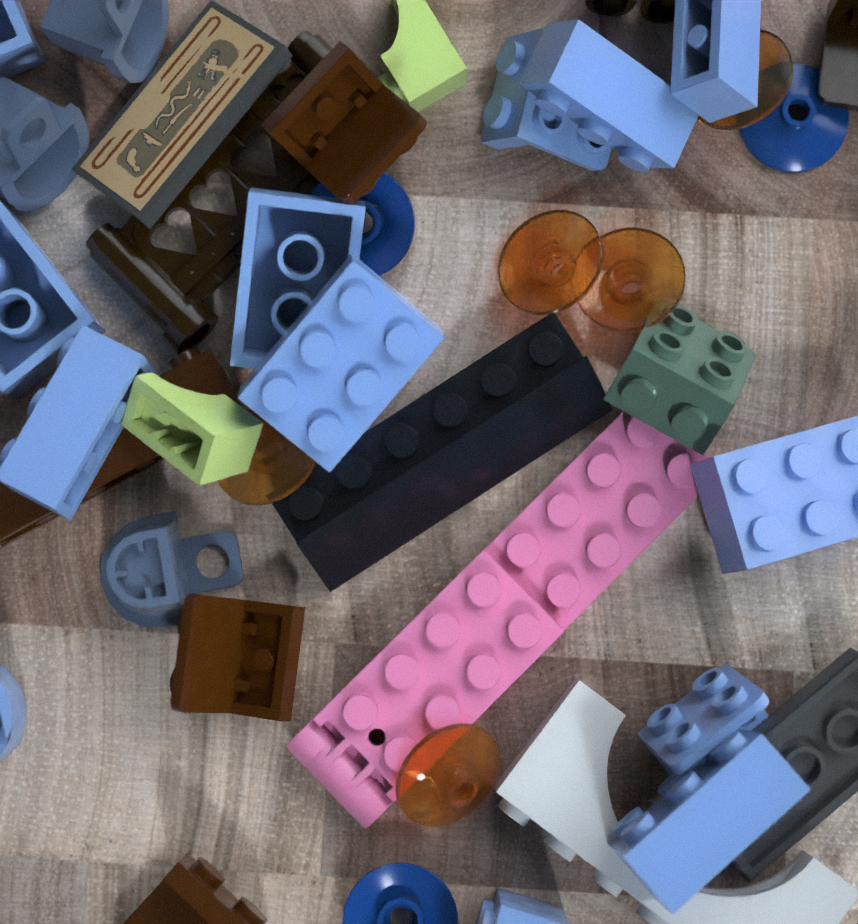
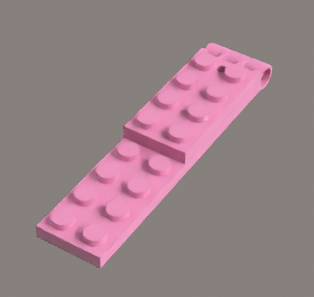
[285,411,708,829]

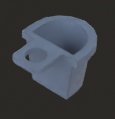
[40,0,169,83]
[0,76,90,212]
[100,511,244,627]

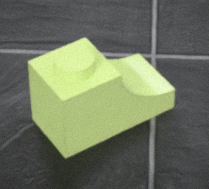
[377,0,467,112]
[121,372,264,486]

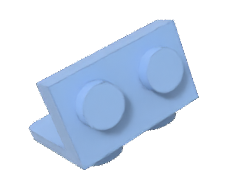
[480,28,611,171]
[637,663,769,776]

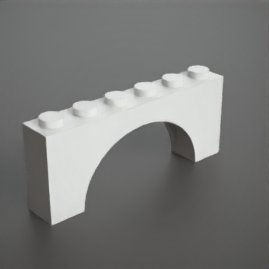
[494,678,858,924]

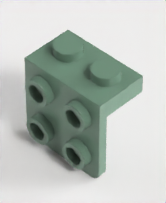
[603,301,755,455]

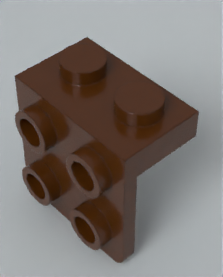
[261,41,427,205]
[170,594,305,721]
[123,853,267,924]

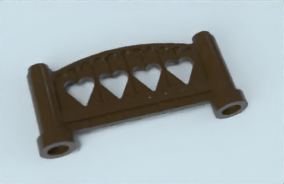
[86,31,333,355]

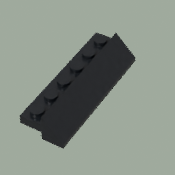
[267,311,613,592]

